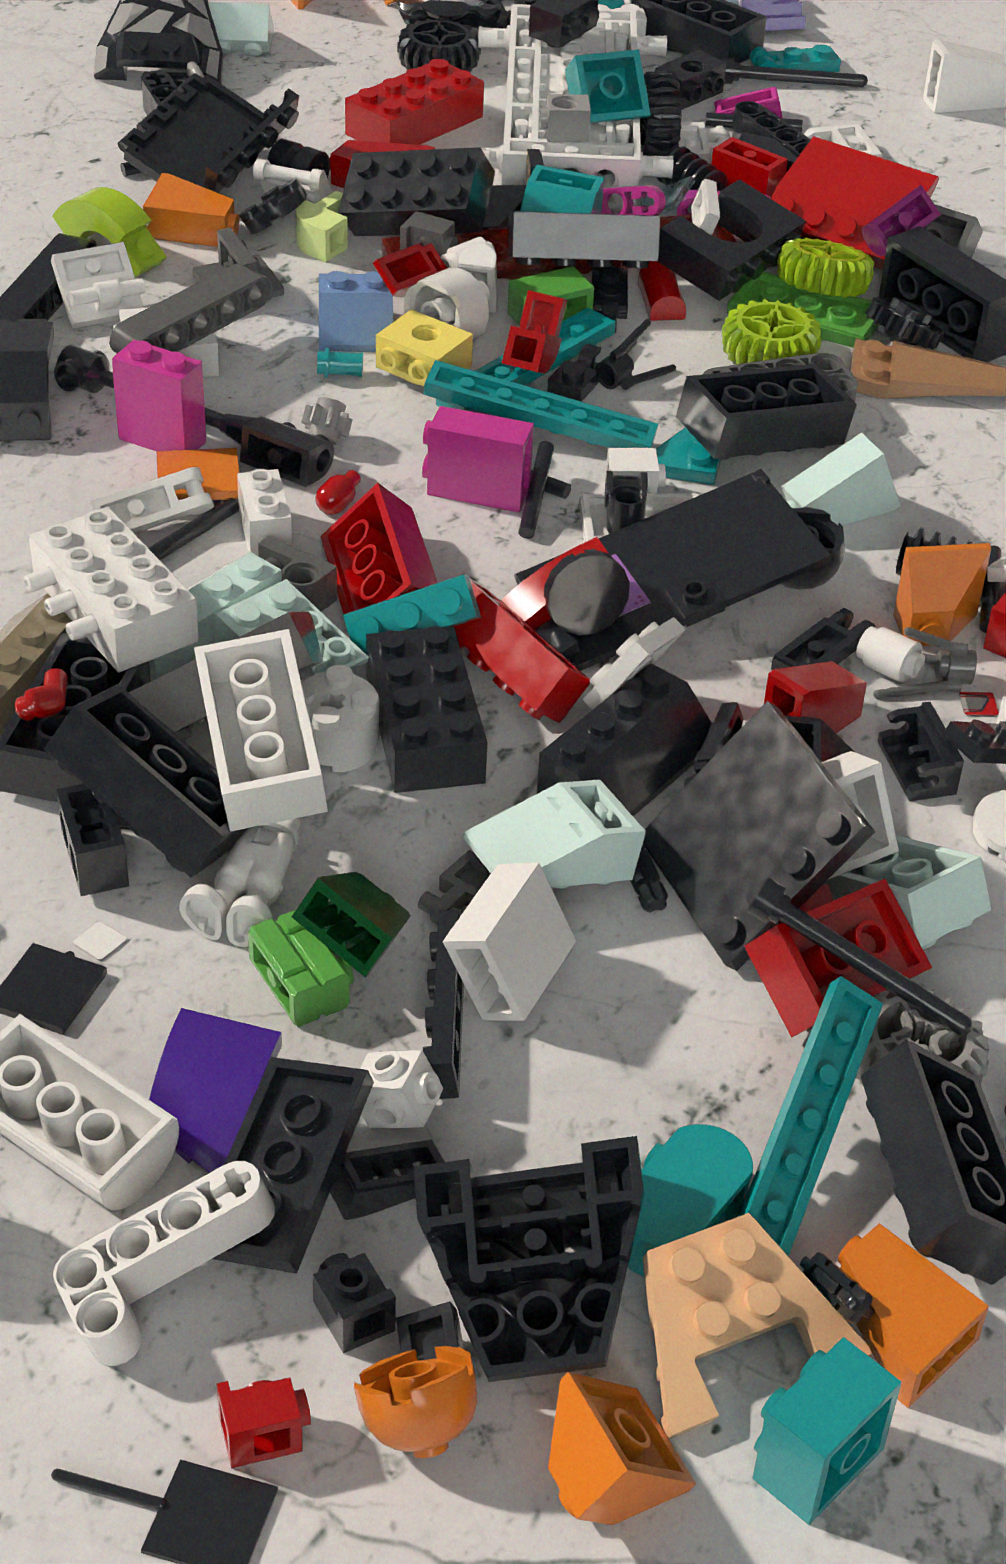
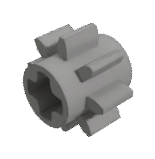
[301,397,353,445]

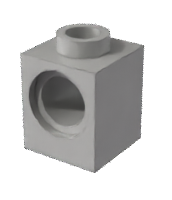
[540,94,591,142]

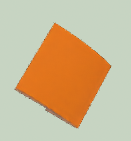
[156,448,239,501]

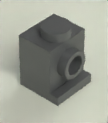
[400,211,458,257]

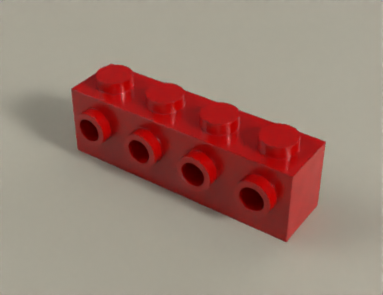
[454,579,590,724]

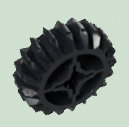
[397,18,481,72]
[640,70,682,156]

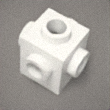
[360,1050,443,1129]

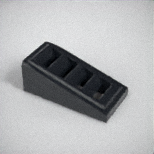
[330,1139,445,1220]

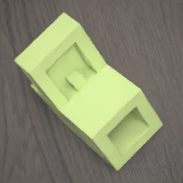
[296,190,348,262]

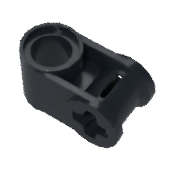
[604,471,648,534]

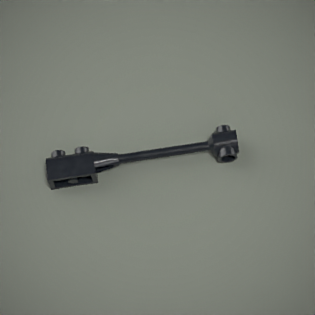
[54,345,334,487]

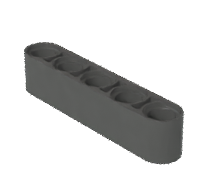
[109,263,272,354]

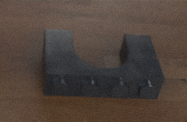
[657,179,806,301]

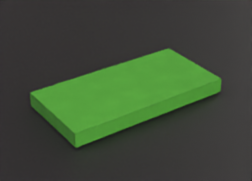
[727,272,879,348]

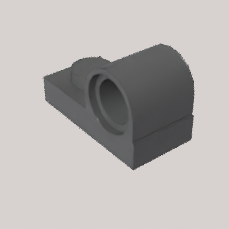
[258,536,337,612]

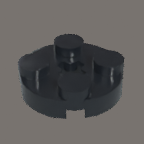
[239,178,308,234]

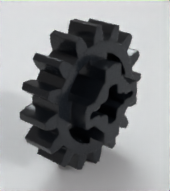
[865,297,944,350]

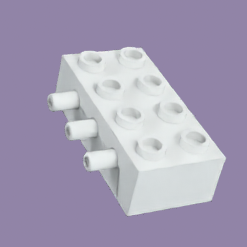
[24,507,199,673]

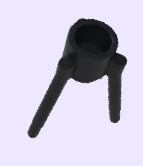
[595,319,676,390]

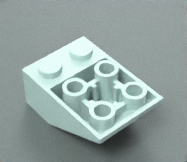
[214,579,369,674]
[463,780,646,889]

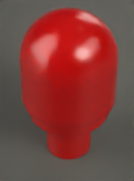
[315,470,361,515]

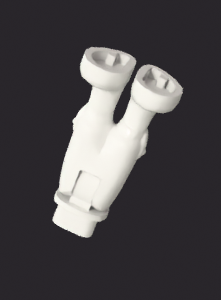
[179,818,301,947]

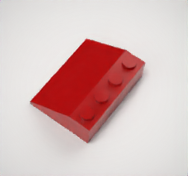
[771,136,939,270]

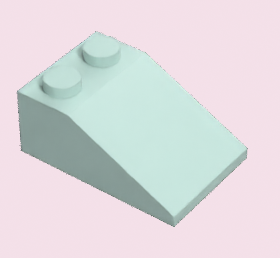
[824,835,991,949]

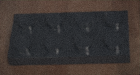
[212,1057,374,1274]

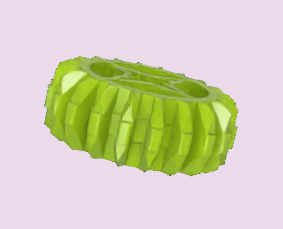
[777,238,874,298]
[721,299,822,364]

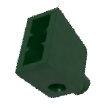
[291,872,411,977]

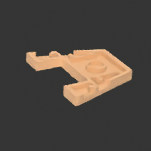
[643,1213,872,1439]

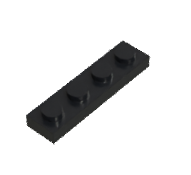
[423,910,464,1099]

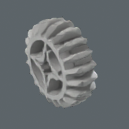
[855,989,989,1084]

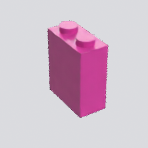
[112,340,207,451]
[422,406,534,513]

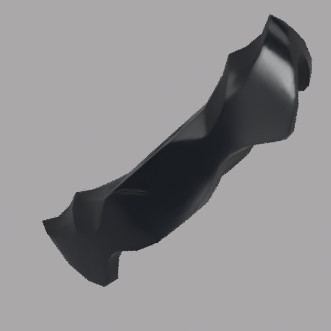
[397,0,501,28]

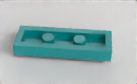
[343,574,481,654]

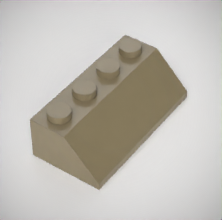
[0,593,86,736]

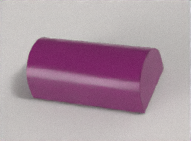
[862,185,941,256]

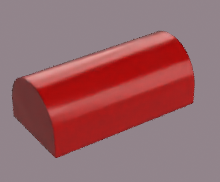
[638,261,686,321]

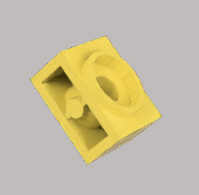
[376,309,473,387]

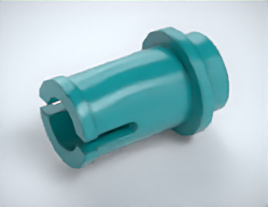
[317,348,363,378]

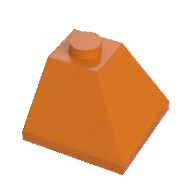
[893,543,991,646]
[548,1372,696,1525]

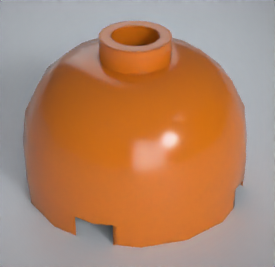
[354,1346,477,1458]

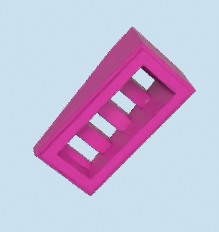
[714,86,783,118]

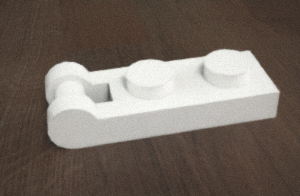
[89,467,214,534]

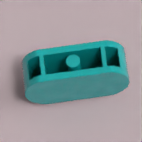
[628,1124,753,1277]

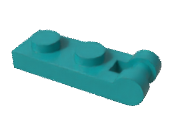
[750,44,841,72]

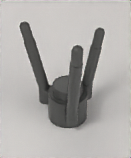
[873,627,977,698]

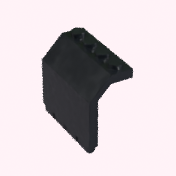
[118,73,299,193]
[0,319,54,441]

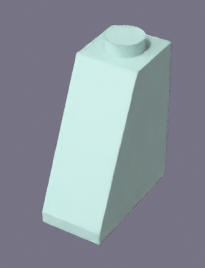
[782,432,901,526]

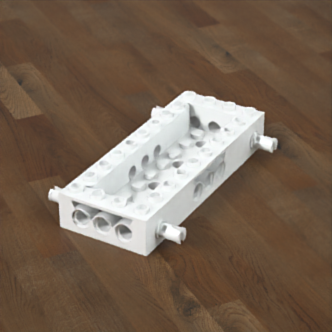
[469,4,674,212]

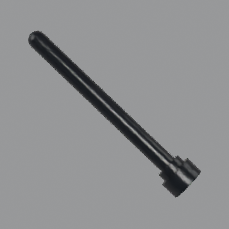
[720,57,868,87]
[746,877,973,1035]

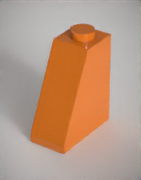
[143,173,240,247]
[838,1223,989,1408]

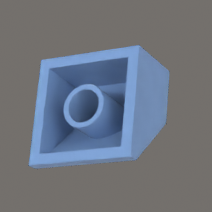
[319,271,393,352]

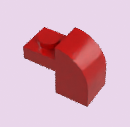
[502,290,567,374]

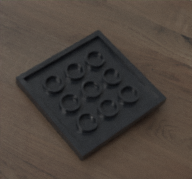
[643,701,875,971]

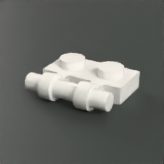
[679,122,731,164]

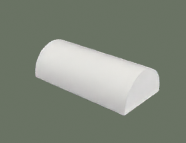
[0,1014,179,1210]

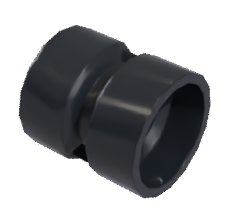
[267,138,330,178]

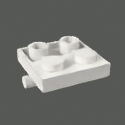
[51,242,145,329]

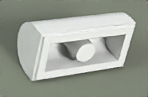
[458,243,498,313]

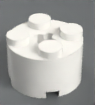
[404,267,490,339]
[301,665,379,772]

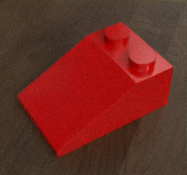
[744,878,933,1038]

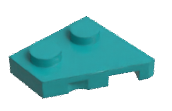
[656,427,721,485]

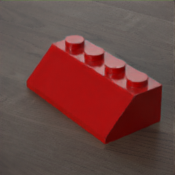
[320,483,438,615]

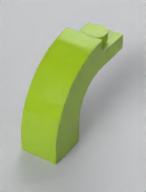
[52,187,167,277]

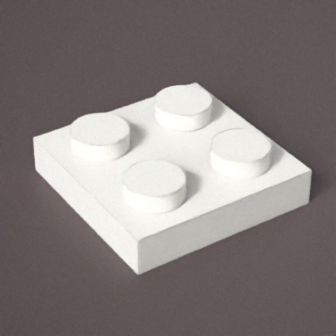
[582,617,686,710]

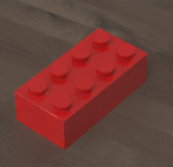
[345,59,484,145]

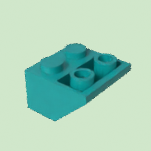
[520,165,604,214]

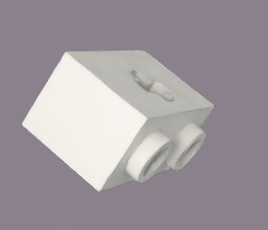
[237,469,292,556]

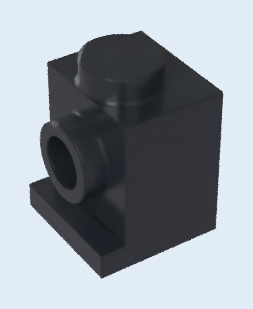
[312,1252,396,1354]

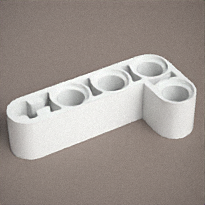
[53,1161,275,1366]

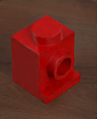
[216,1377,311,1469]

